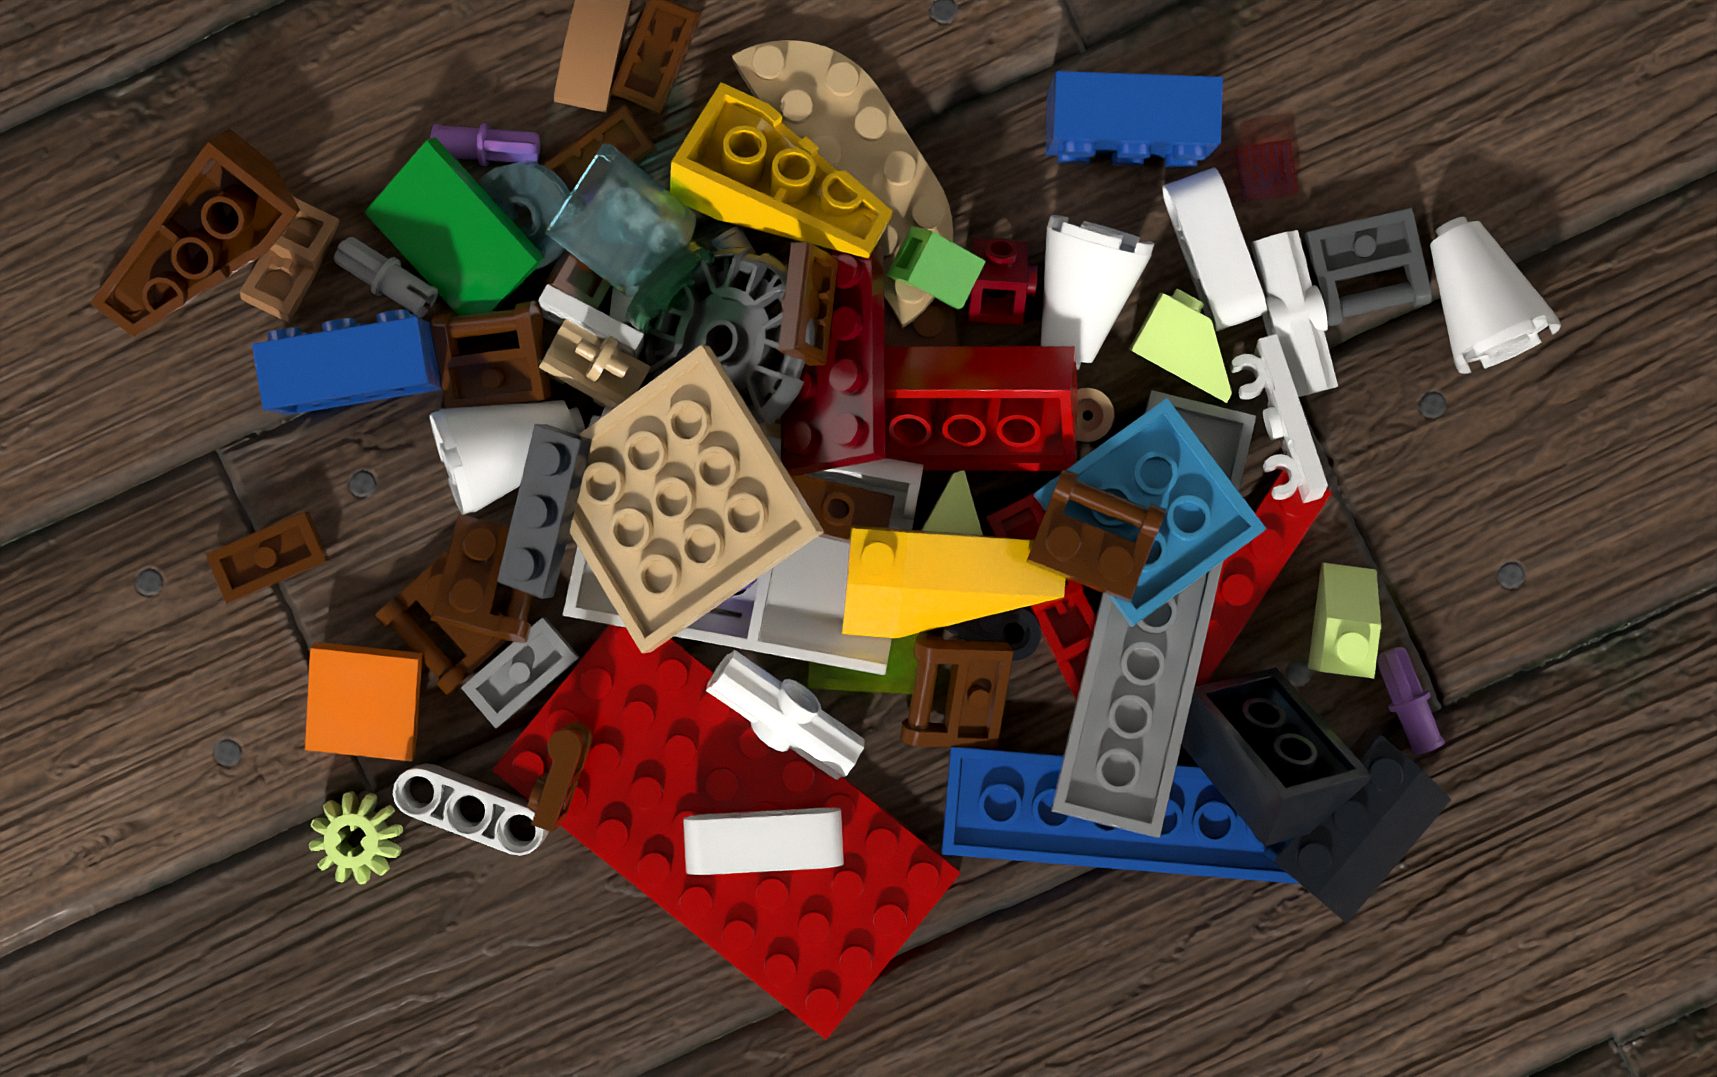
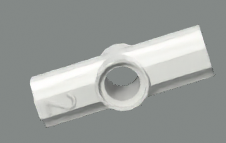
[1251,230,1338,397]
[706,650,865,780]

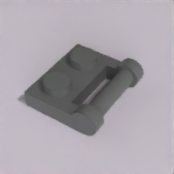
[1303,208,1432,327]

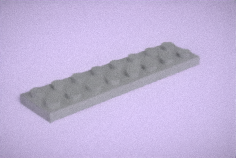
[1051,390,1256,838]

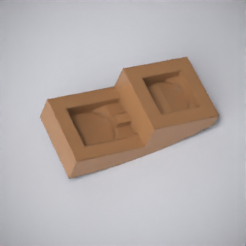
[554,0,631,113]
[239,197,339,323]

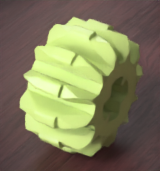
[309,791,403,884]

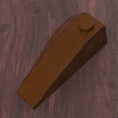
[90,128,300,337]

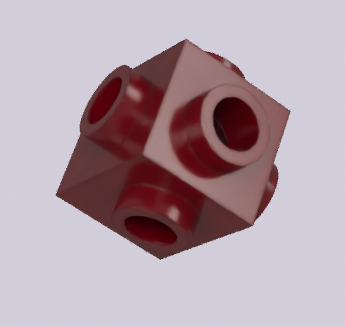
[968,238,1037,325]

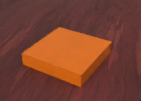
[305,642,422,762]

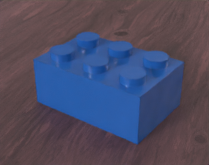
[1045,71,1223,169]
[252,309,442,415]

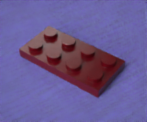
[781,245,885,476]

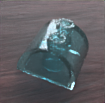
[545,144,696,297]

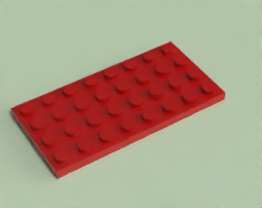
[492,624,961,1040]

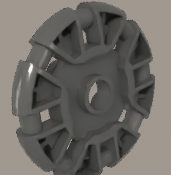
[645,247,815,425]

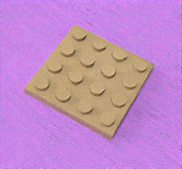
[570,345,824,653]

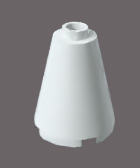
[1041,215,1154,370]
[1430,217,1561,374]
[430,400,585,515]

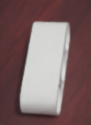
[1162,167,1267,332]
[393,763,549,856]
[683,808,844,875]

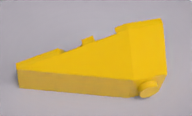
[669,82,893,259]
[842,525,1066,638]

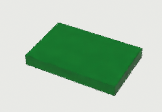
[364,137,545,316]

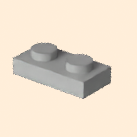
[461,617,580,728]

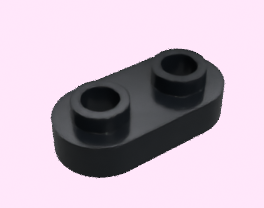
[945,608,1041,661]

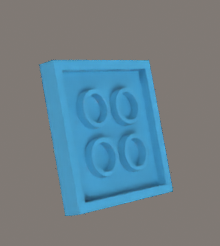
[1034,398,1266,627]

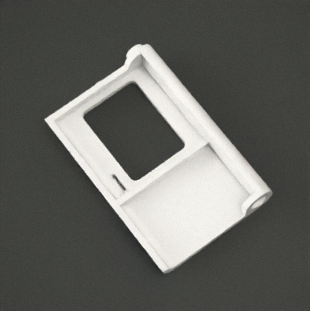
[563,407,924,675]

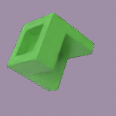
[886,226,986,309]

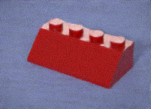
[884,346,1078,471]

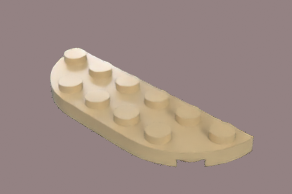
[732,40,953,329]

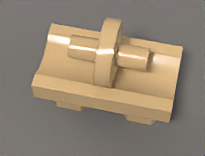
[539,318,650,409]

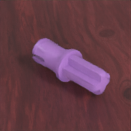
[430,123,541,167]
[1376,647,1445,755]

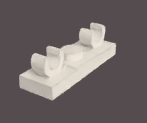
[1230,334,1328,503]

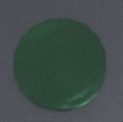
[625,241,716,334]

